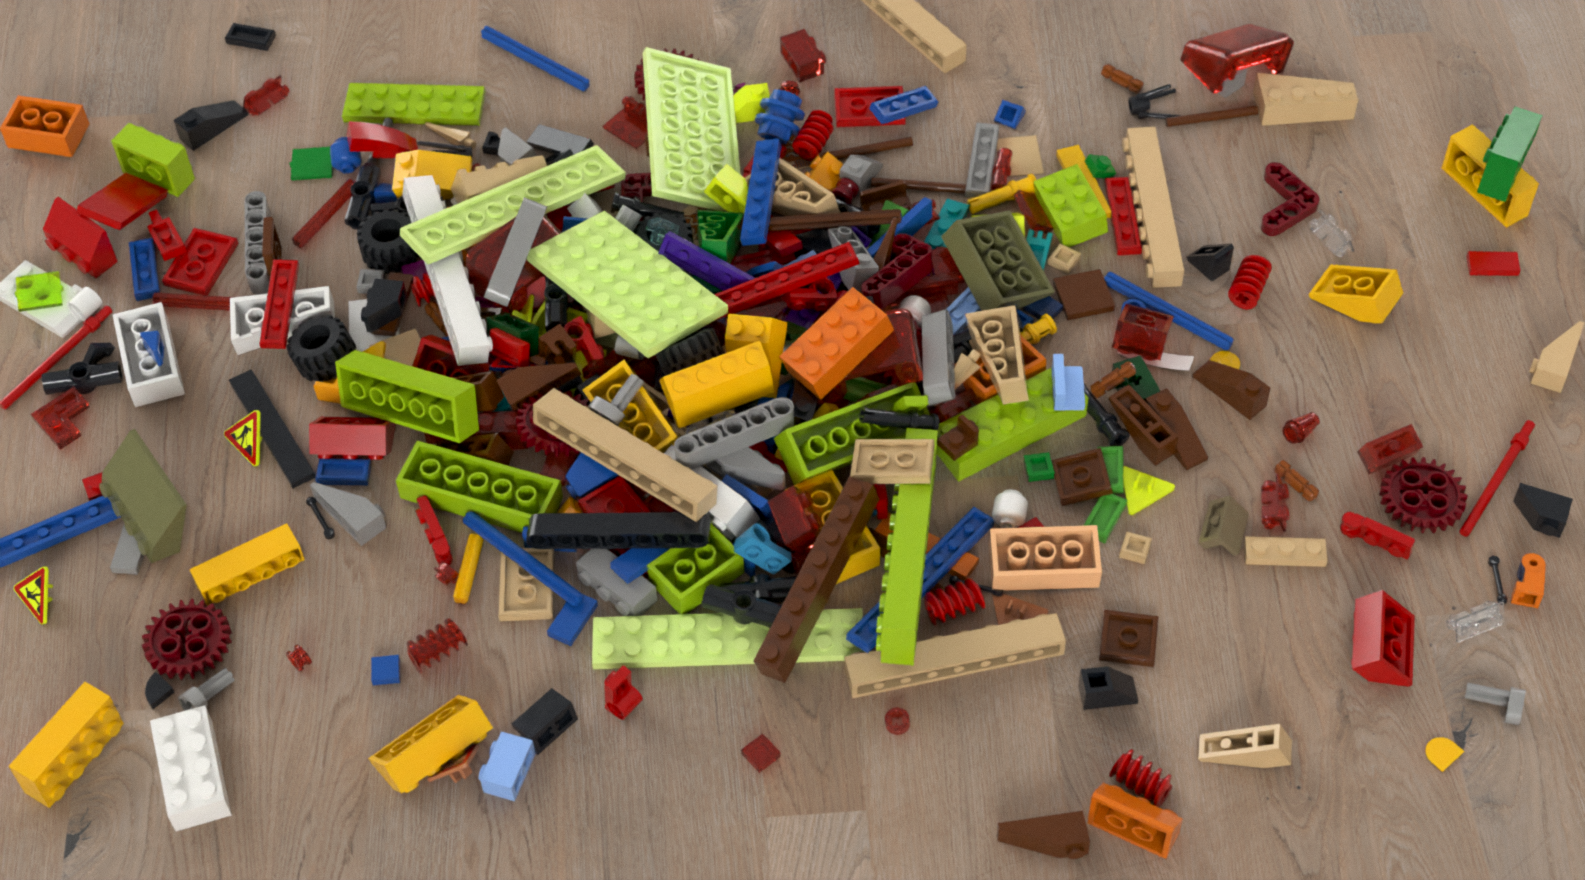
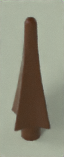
[873,218,898,271]

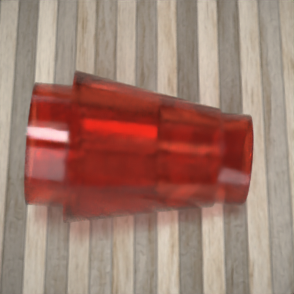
[1282,412,1320,444]

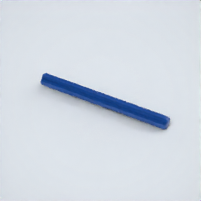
[481,26,590,91]
[1104,272,1234,351]
[463,511,584,606]

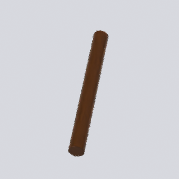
[1165,106,1258,127]
[820,137,913,160]
[871,177,966,193]

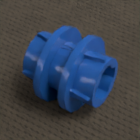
[754,89,805,145]

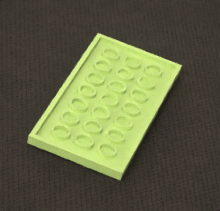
[643,47,741,211]
[526,211,728,358]

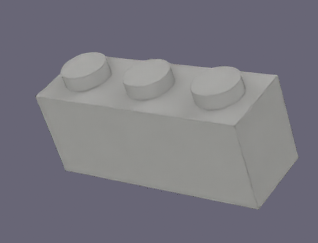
[576,549,658,616]

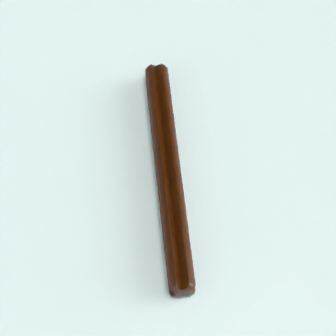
[768,209,902,232]

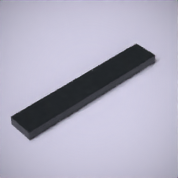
[229,369,316,489]

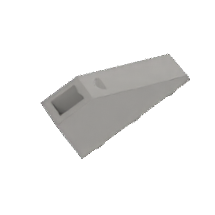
[828,226,879,293]
[706,447,785,490]

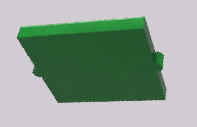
[289,147,333,181]

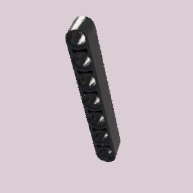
[526,512,711,549]

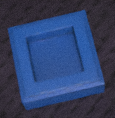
[371,655,400,686]

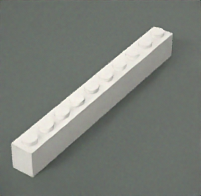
[403,175,493,366]

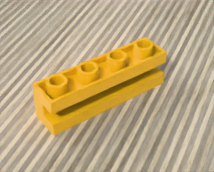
[189,523,305,606]

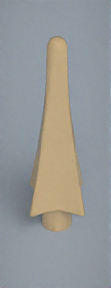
[425,122,476,150]
[934,349,981,408]

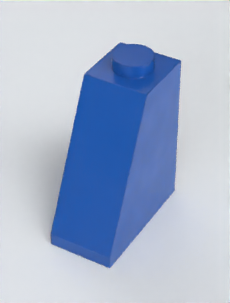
[565,452,620,500]

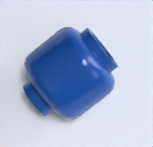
[330,137,362,174]

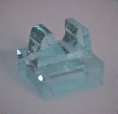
[646,217,680,245]

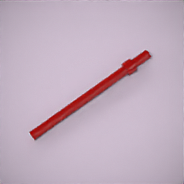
[0,305,113,410]
[1459,420,1535,537]

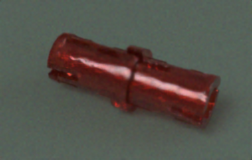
[991,148,1013,191]

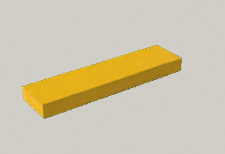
[1056,145,1112,218]

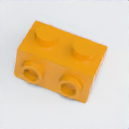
[805,152,844,192]

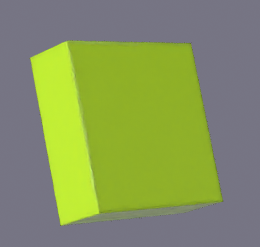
[894,395,929,413]

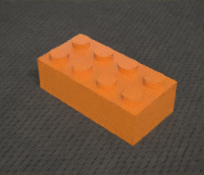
[779,287,894,400]

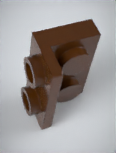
[860,180,913,211]

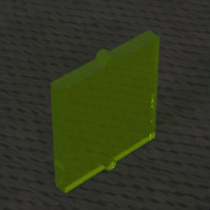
[14,271,64,312]

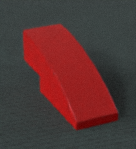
[347,121,418,158]

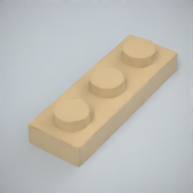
[1244,536,1327,567]

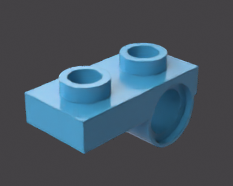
[734,523,792,575]

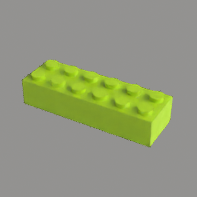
[335,350,479,443]
[937,367,1088,482]
[774,381,930,485]
[396,440,563,533]

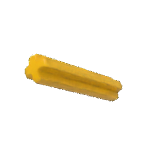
[453,533,483,604]

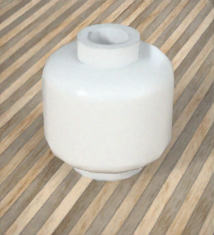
[896,296,931,328]
[992,489,1028,528]

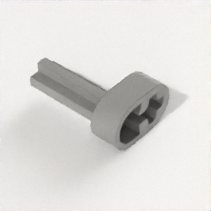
[588,374,644,426]
[178,668,235,711]
[1465,683,1526,725]

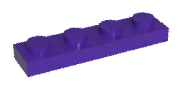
[658,231,755,291]

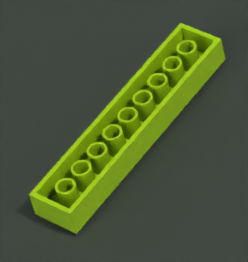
[876,428,938,666]

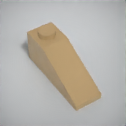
[1529,321,1585,393]
[1198,724,1292,768]

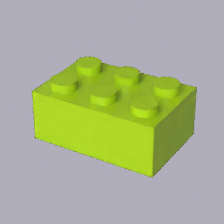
[111,123,195,197]
[1033,164,1108,247]
[647,523,744,614]

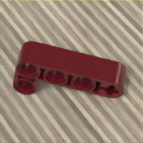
[861,234,932,310]

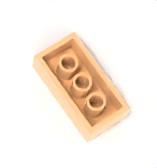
[989,525,1102,591]

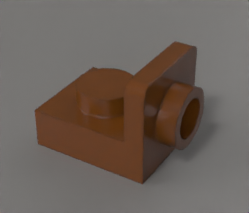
[937,414,979,461]

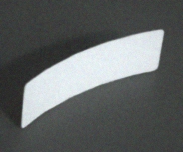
[1117,339,1194,370]

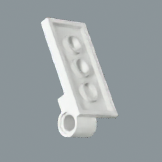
[0,260,103,338]

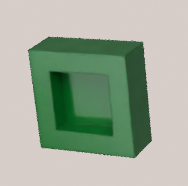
[1085,154,1116,179]
[1023,452,1054,482]

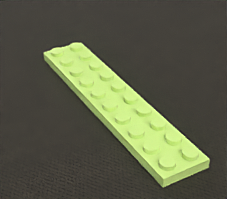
[400,145,626,265]
[592,608,865,669]

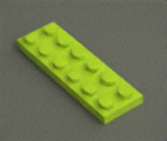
[342,83,486,126]

